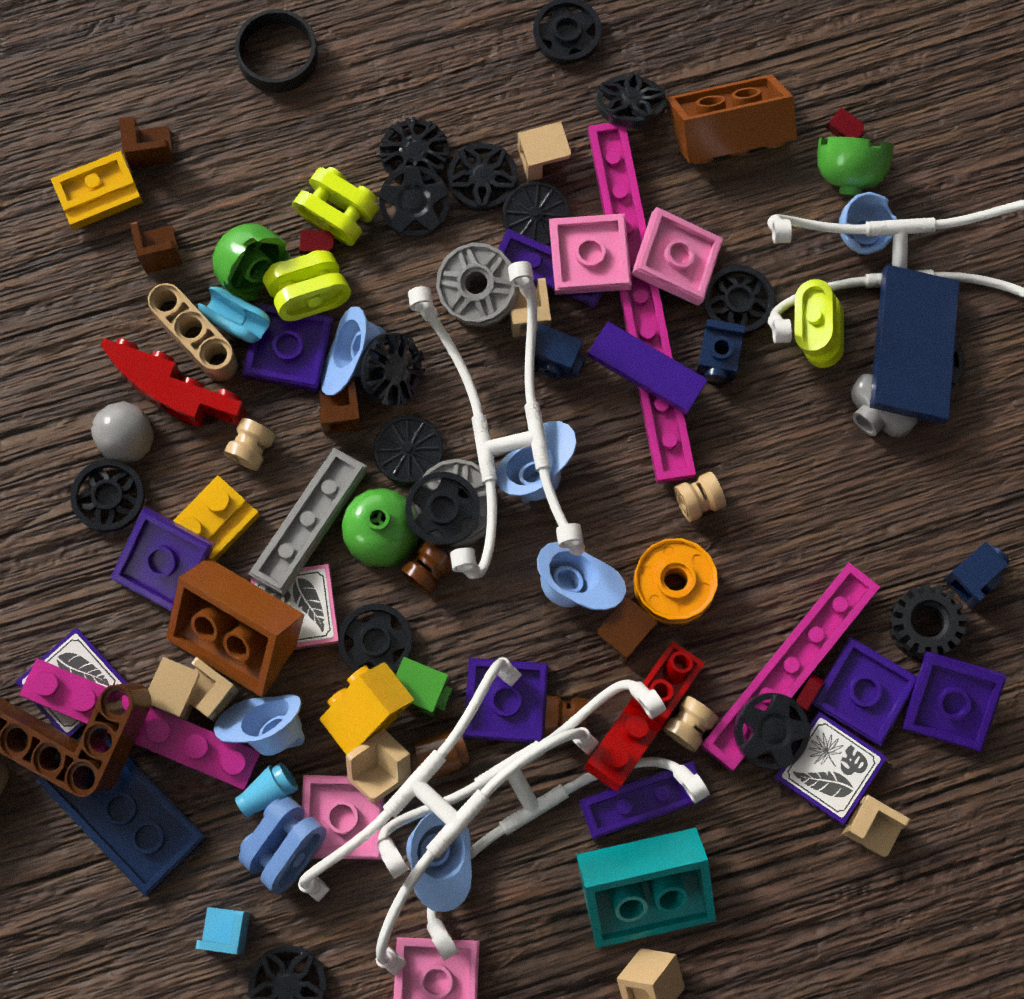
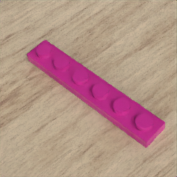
[700,562,880,772]
[19,658,261,791]

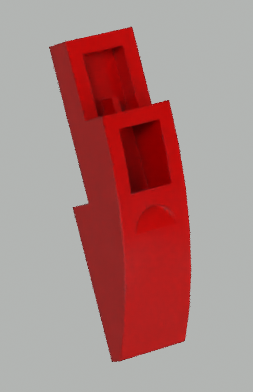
[101,338,247,428]
[583,641,705,792]

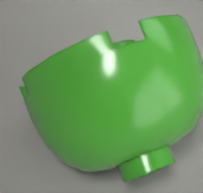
[817,137,894,196]
[212,223,290,301]
[341,488,419,568]

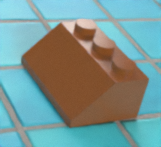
[666,74,797,164]
[166,558,305,697]

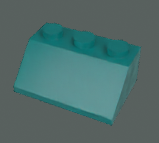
[576,828,716,948]

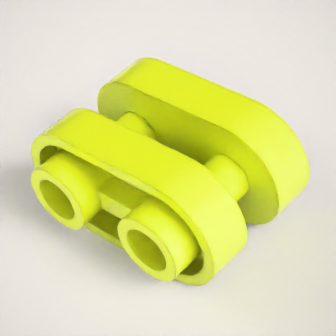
[292,167,379,246]
[263,250,351,321]
[794,279,844,368]

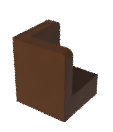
[119,116,174,168]
[130,221,183,273]
[319,375,362,435]
[597,597,658,664]

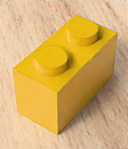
[319,662,415,755]

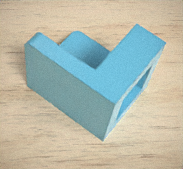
[196,907,250,955]

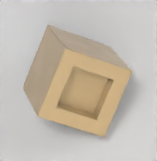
[518,122,571,182]
[510,278,551,337]
[148,657,200,721]
[188,657,239,722]
[346,729,411,803]
[842,795,911,857]
[617,948,684,999]

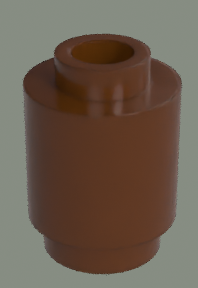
[410,731,470,780]

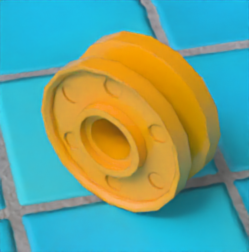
[633,538,718,626]

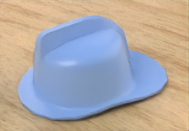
[320,307,386,396]
[496,421,577,503]
[537,542,626,611]
[214,694,305,756]
[406,812,472,912]

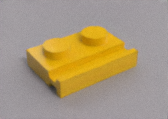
[51,150,143,231]
[173,475,260,562]

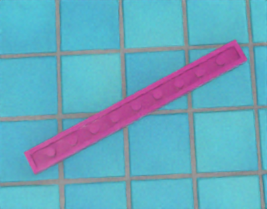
[588,122,696,484]

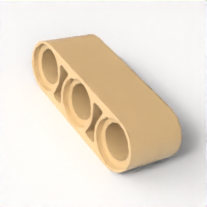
[148,283,238,382]

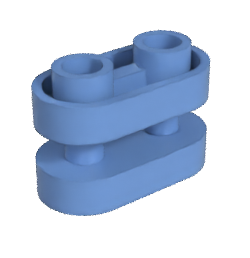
[239,797,326,894]

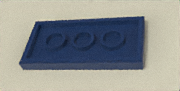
[870,264,959,424]
[35,733,207,897]

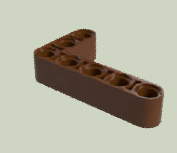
[0,683,152,797]

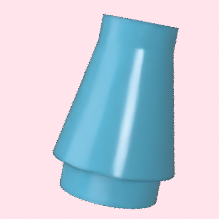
[235,762,298,818]

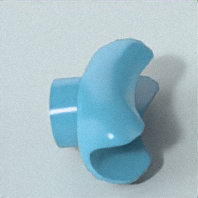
[198,286,270,343]

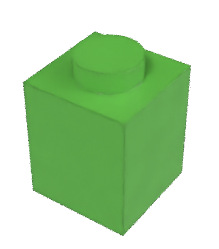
[396,657,453,718]

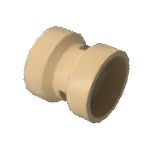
[224,418,276,471]
[674,471,726,522]
[663,696,719,752]

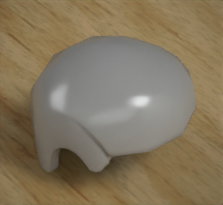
[91,401,154,464]

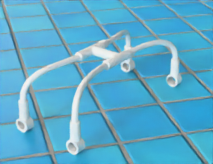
[767,200,1024,343]
[408,261,585,579]
[298,657,600,976]
[377,680,710,961]

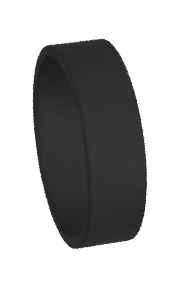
[235,9,318,93]

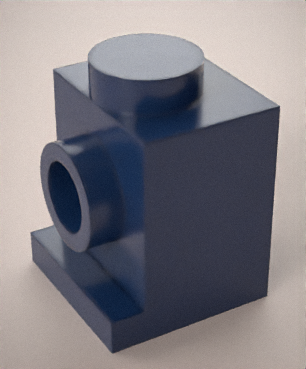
[696,319,745,383]
[534,324,587,380]
[943,541,1010,609]

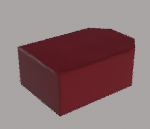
[826,107,864,138]
[299,230,335,256]
[795,674,824,712]

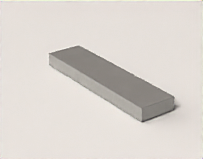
[248,448,368,597]

